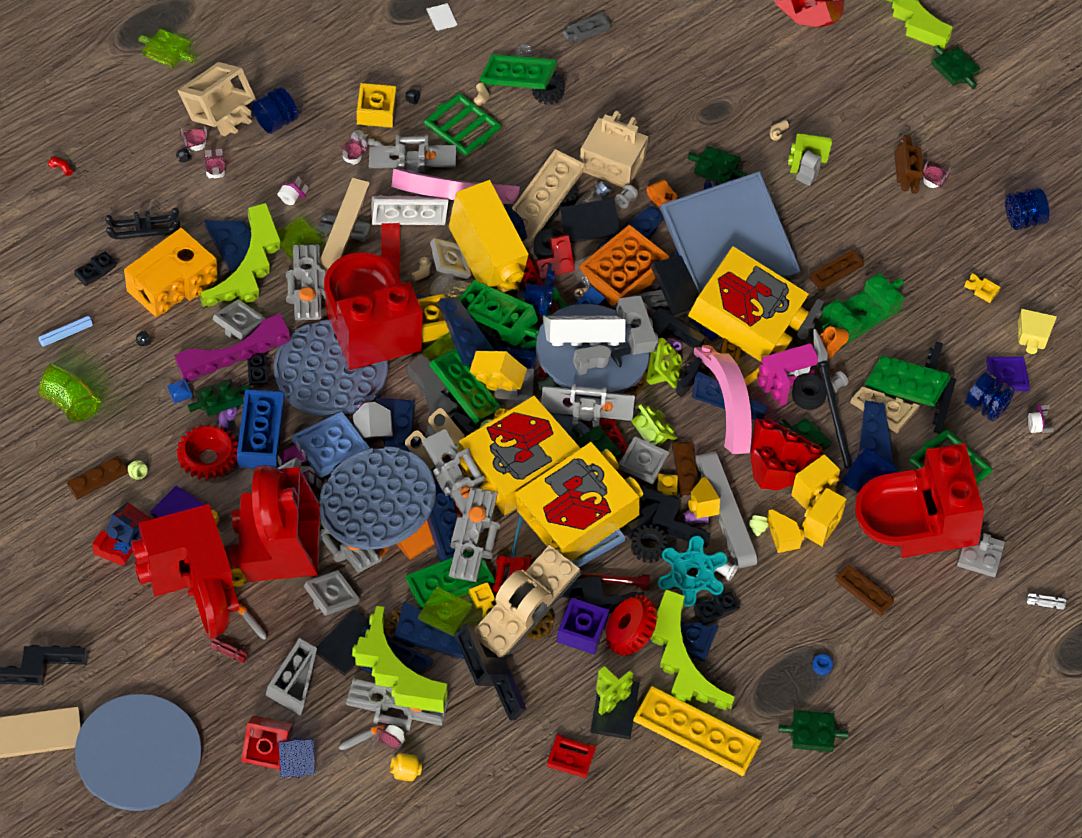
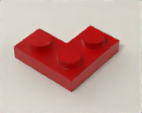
[535,234,575,279]

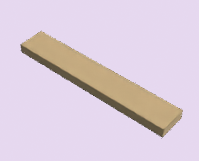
[320,178,370,272]

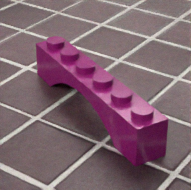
[174,314,290,382]

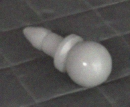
[351,130,384,146]

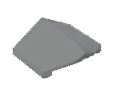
[353,402,393,440]

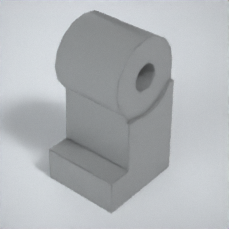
[796,151,821,186]
[573,345,611,375]

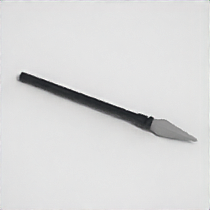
[814,329,852,468]

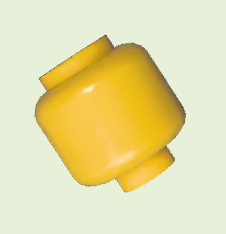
[390,753,422,782]

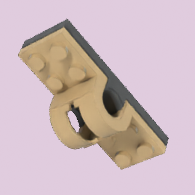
[474,545,581,659]

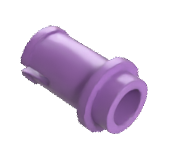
[683,511,709,526]

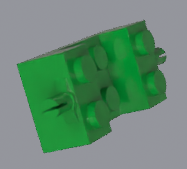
[821,273,904,345]
[457,280,539,347]

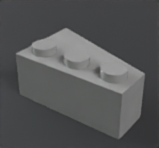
[266,638,317,716]

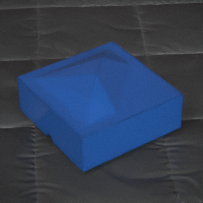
[167,379,192,404]

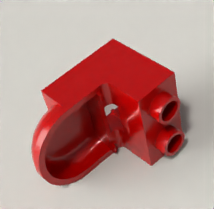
[324,252,422,371]
[855,443,984,558]
[230,464,320,582]
[131,504,240,640]

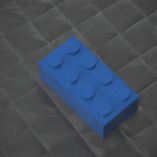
[237,389,285,468]

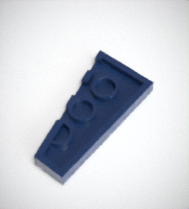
[597,205,664,251]
[393,601,465,660]
[648,622,719,662]

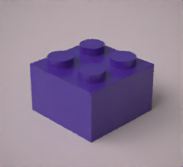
[557,598,609,655]

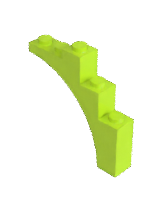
[887,0,953,50]
[200,203,280,307]
[650,590,735,710]
[352,606,448,713]

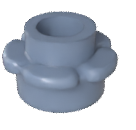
[595,181,612,198]

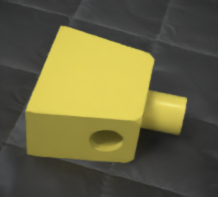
[1018,309,1057,354]

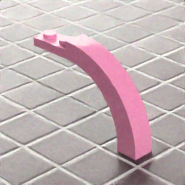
[391,169,520,205]
[694,345,752,454]

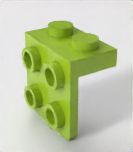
[788,133,832,173]

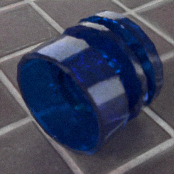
[252,87,298,134]
[1005,187,1050,230]
[965,371,1015,422]

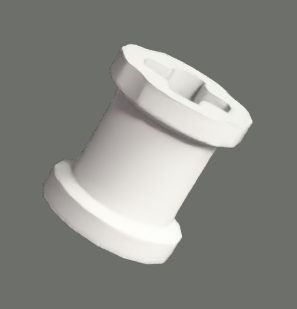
[715,562,738,581]

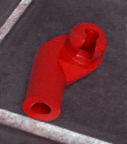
[47,156,73,176]

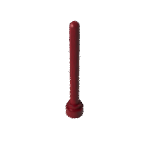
[577,572,650,591]

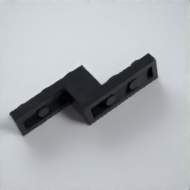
[612,302,705,349]
[925,341,957,434]
[639,484,711,548]
[560,576,644,613]
[454,624,527,720]
[0,645,87,685]

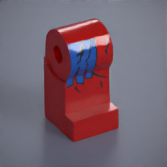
[92,530,133,565]

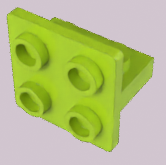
[646,338,682,388]
[631,404,677,447]
[596,666,633,715]

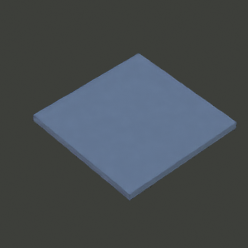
[660,171,801,294]

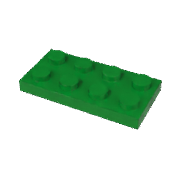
[480,54,558,89]
[429,348,502,424]
[865,355,950,407]
[405,552,494,611]

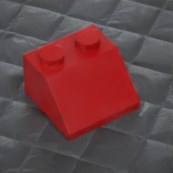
[241,716,293,770]

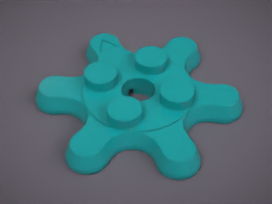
[658,536,728,607]

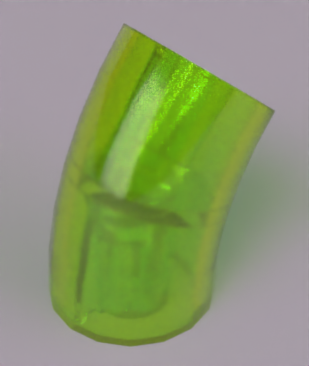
[38,363,101,422]

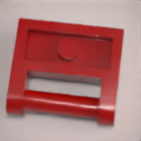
[491,556,532,595]
[547,733,597,778]

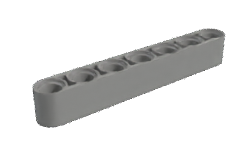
[696,451,757,569]

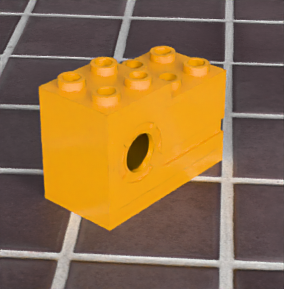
[124,228,218,318]

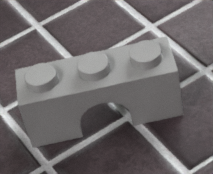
[616,296,658,355]

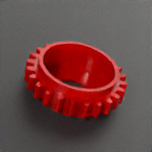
[176,424,238,481]
[605,595,658,657]

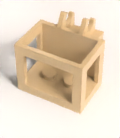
[178,62,256,136]
[580,110,648,187]

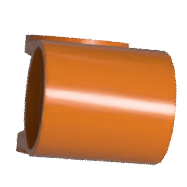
[646,180,677,210]
[813,326,849,359]

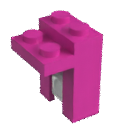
[757,343,818,406]

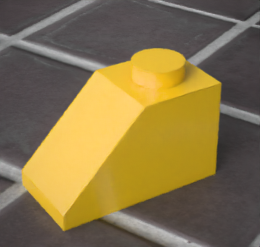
[688,477,720,519]
[767,509,804,553]

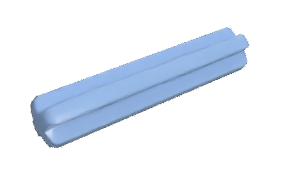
[38,316,93,347]

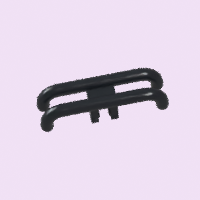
[105,208,181,239]

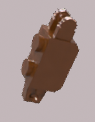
[894,135,923,194]

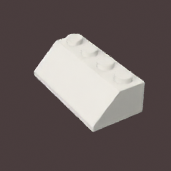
[371,195,448,225]
[543,316,625,346]

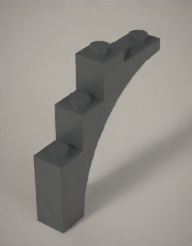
[407,354,457,449]

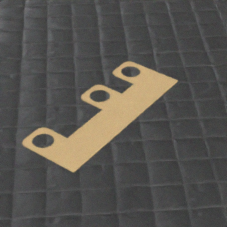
[405,408,465,470]

